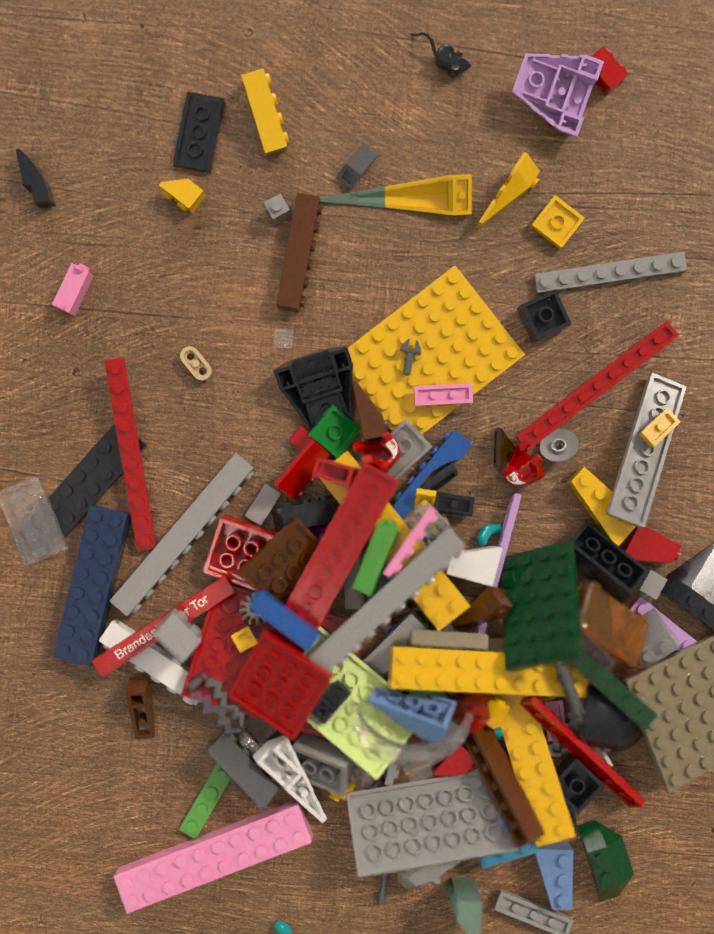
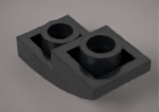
[311,679,352,725]

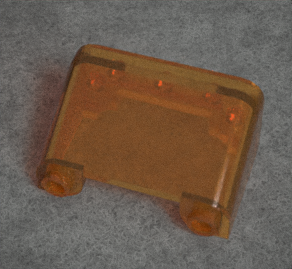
[578,580,649,668]

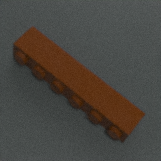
[276,193,323,313]
[460,724,546,849]

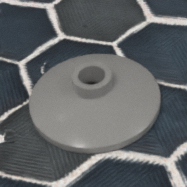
[540,429,579,463]

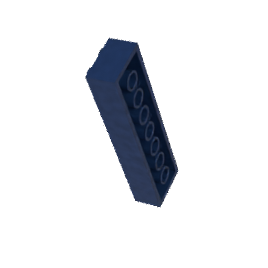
[52,505,131,667]

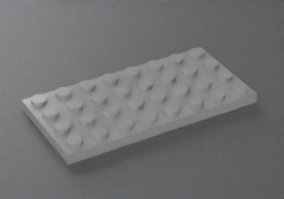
[346,771,518,878]

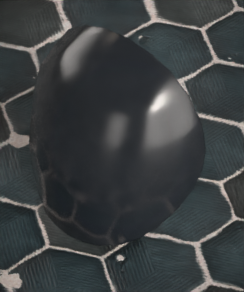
[583,675,643,752]

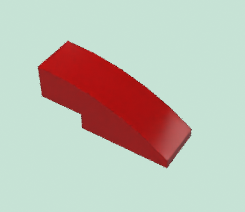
[311,457,360,487]

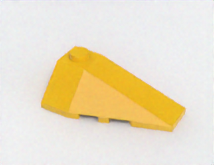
[477,152,540,229]

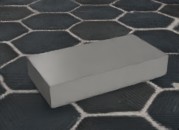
[245,483,282,526]

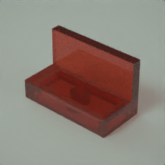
[450,692,494,721]

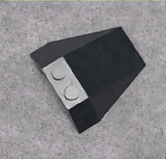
[273,346,353,430]
[661,543,714,633]

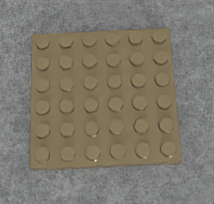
[622,633,714,793]

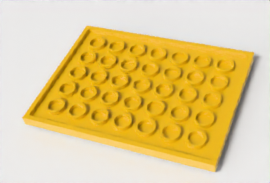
[348,266,525,434]

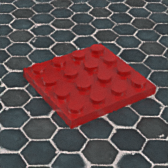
[228,630,334,741]

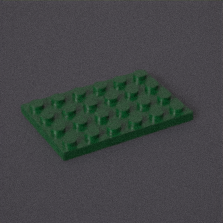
[501,540,584,672]

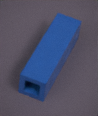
[249,590,321,651]

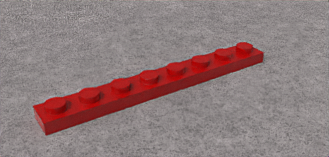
[520,695,645,808]

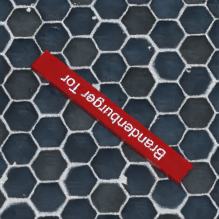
[91,575,235,677]

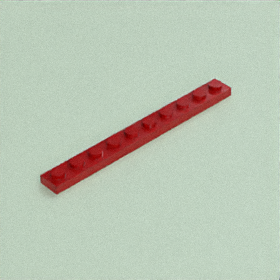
[515,321,679,451]
[104,357,157,551]

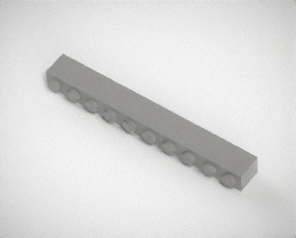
[110,453,255,616]
[308,527,465,673]

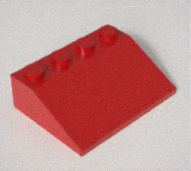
[203,514,278,591]

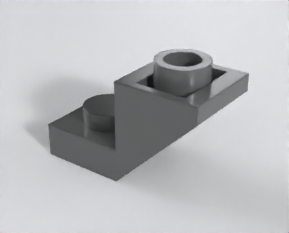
[337,143,378,190]

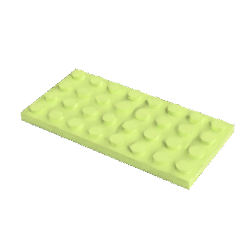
[304,626,413,780]

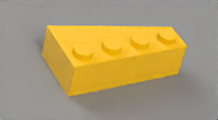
[241,68,290,155]
[567,467,636,546]

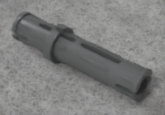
[554,663,585,717]

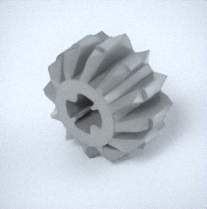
[239,592,267,626]

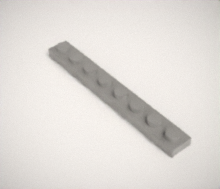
[533,252,687,294]

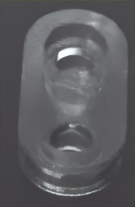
[239,728,263,755]

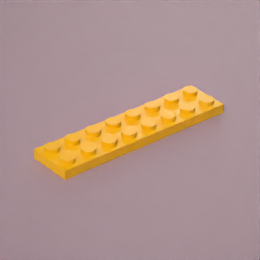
[491,693,576,847]

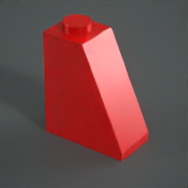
[622,526,681,563]

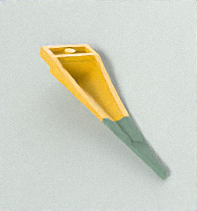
[320,174,472,215]

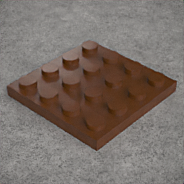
[237,516,320,605]

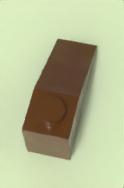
[451,586,513,629]
[125,677,155,739]

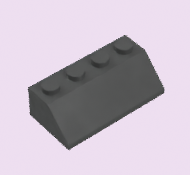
[207,730,278,810]

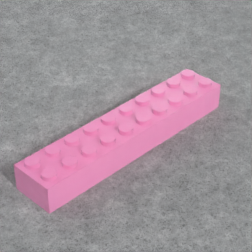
[113,799,313,913]

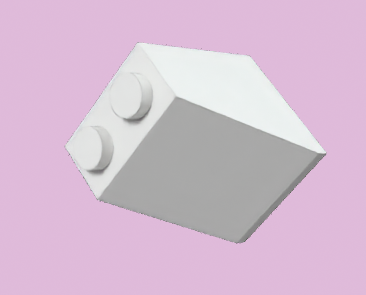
[444,545,503,586]

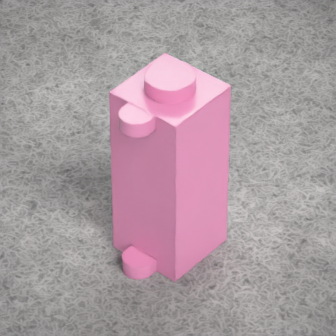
[52,263,94,316]

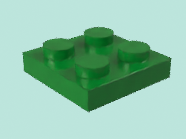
[308,405,361,459]

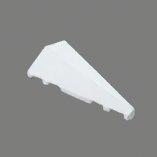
[253,735,327,823]

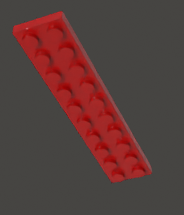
[270,462,400,655]

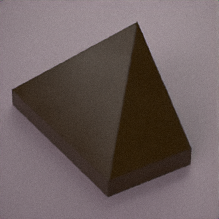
[493,428,515,467]

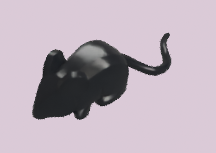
[411,32,471,77]

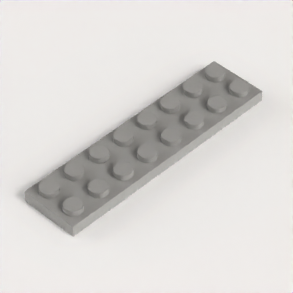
[606,372,687,529]

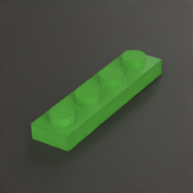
[179,763,232,839]

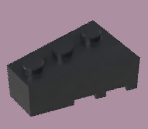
[271,495,338,533]

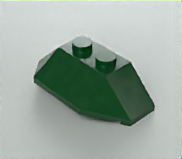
[577,820,634,901]

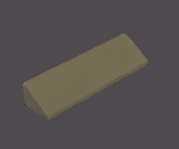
[407,630,488,651]

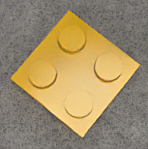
[531,195,585,249]

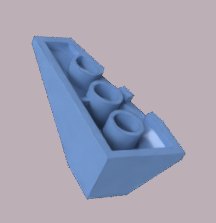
[369,688,457,746]

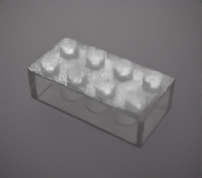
[0,477,69,566]

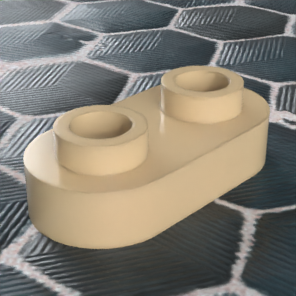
[180,346,212,381]

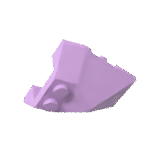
[512,53,604,137]

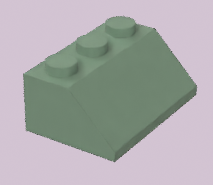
[447,877,482,934]

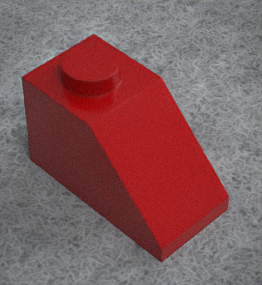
[431,741,475,776]

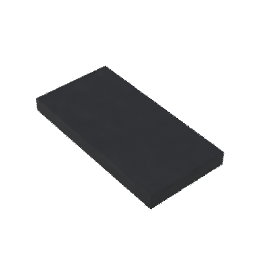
[173,91,225,174]

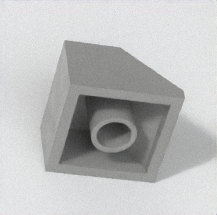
[153,608,202,663]
[622,608,680,668]

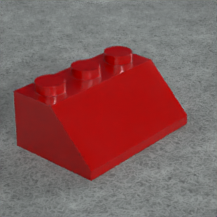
[274,439,331,499]

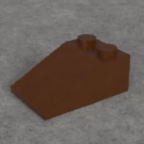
[353,381,390,442]

